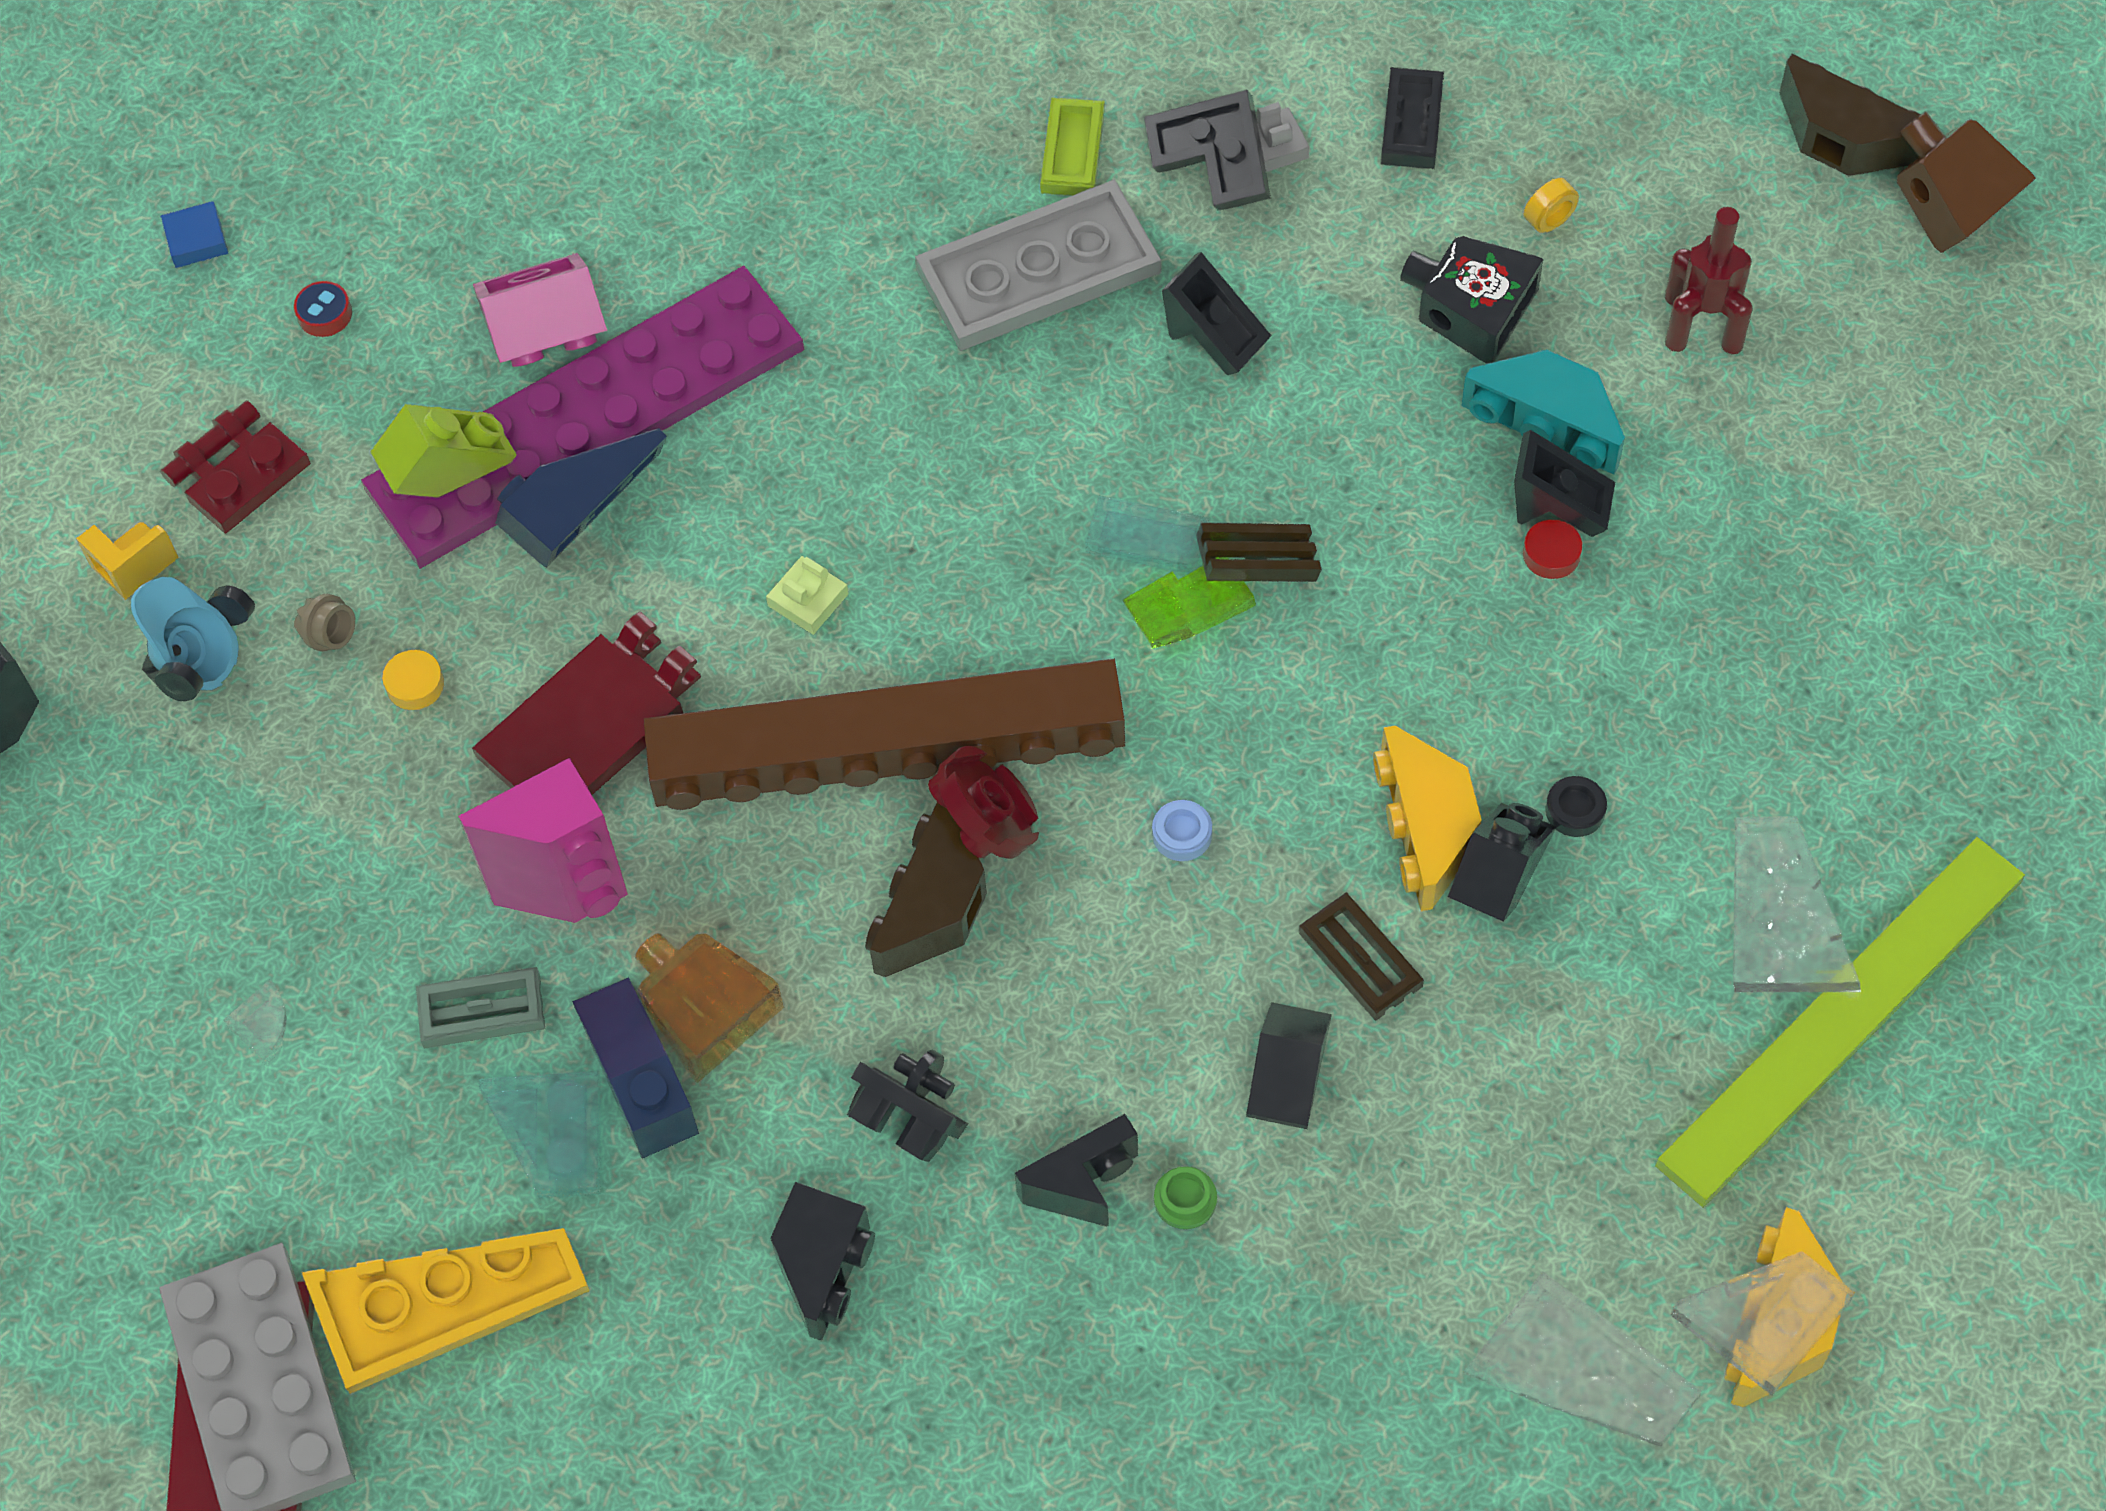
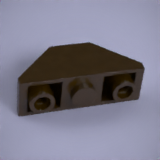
[1779,54,1938,176]
[865,802,987,977]

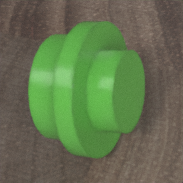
[1154,1167,1217,1229]

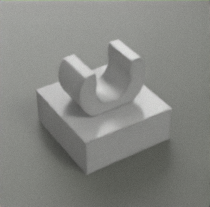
[1256,102,1309,172]

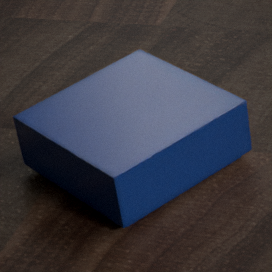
[161,201,229,268]

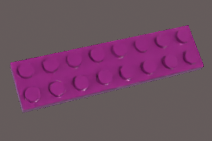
[361,265,804,569]

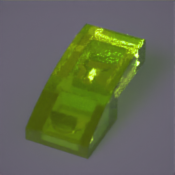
[1123,557,1256,649]

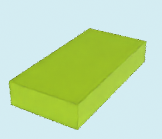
[1040,98,1105,196]

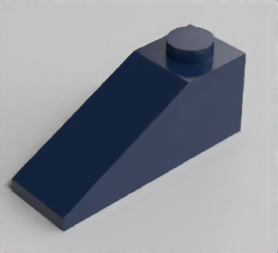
[495,428,667,568]
[572,977,699,1159]

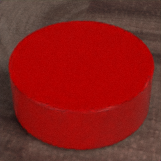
[1523,519,1582,579]

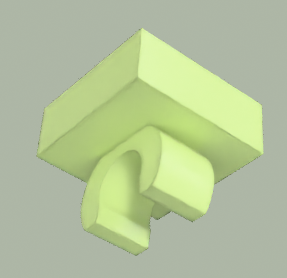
[766,556,848,635]

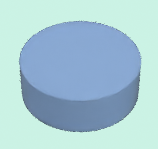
[1152,800,1212,861]

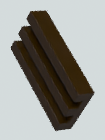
[1196,523,1322,582]
[1299,892,1424,1021]

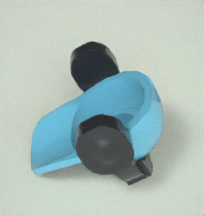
[131,577,255,701]

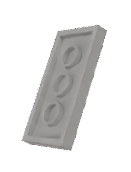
[915,180,1161,351]
[159,1243,357,1511]

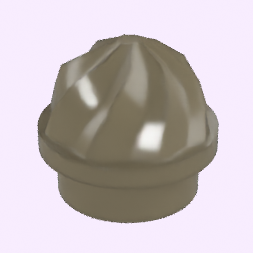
[294,594,356,651]

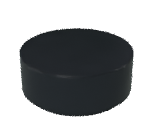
[1545,776,1607,837]

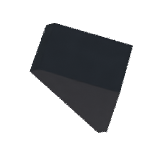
[1246,1002,1332,1129]

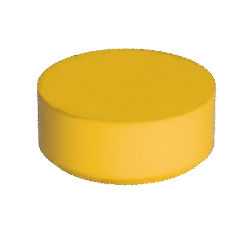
[1524,178,1579,233]
[382,650,444,710]

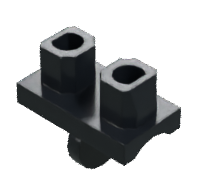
[847,1050,969,1162]

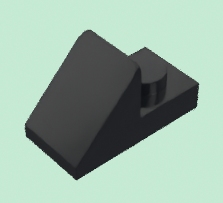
[1162,252,1272,375]
[1514,430,1615,537]
[1015,1114,1138,1226]

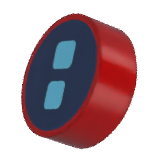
[294,281,352,337]

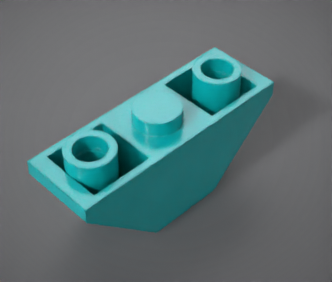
[1461,350,1625,475]

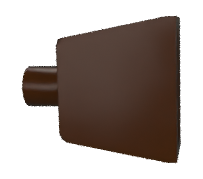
[1897,111,2036,253]

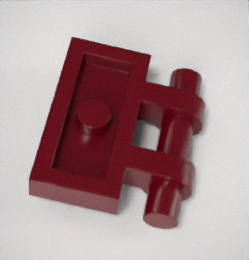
[160,400,311,535]

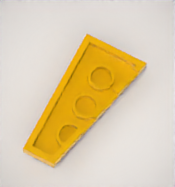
[302,1228,590,1394]

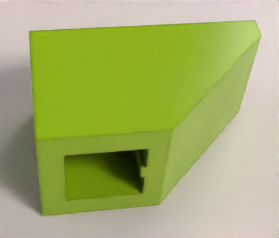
[370,404,517,498]

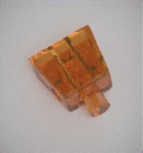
[635,933,784,1083]

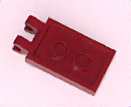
[472,611,701,795]

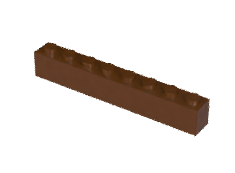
[644,658,1125,810]

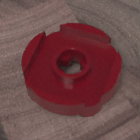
[928,746,1039,859]

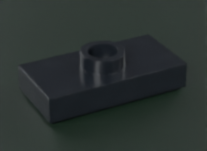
[1381,67,1444,169]

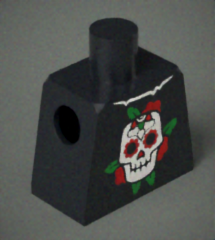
[1400,236,1543,364]

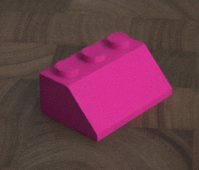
[458,758,628,923]

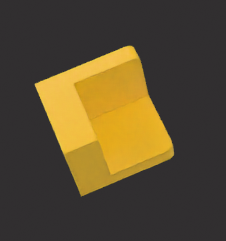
[76,522,179,600]

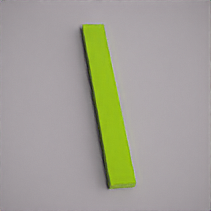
[1655,837,2025,1208]

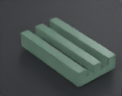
[416,967,545,1048]

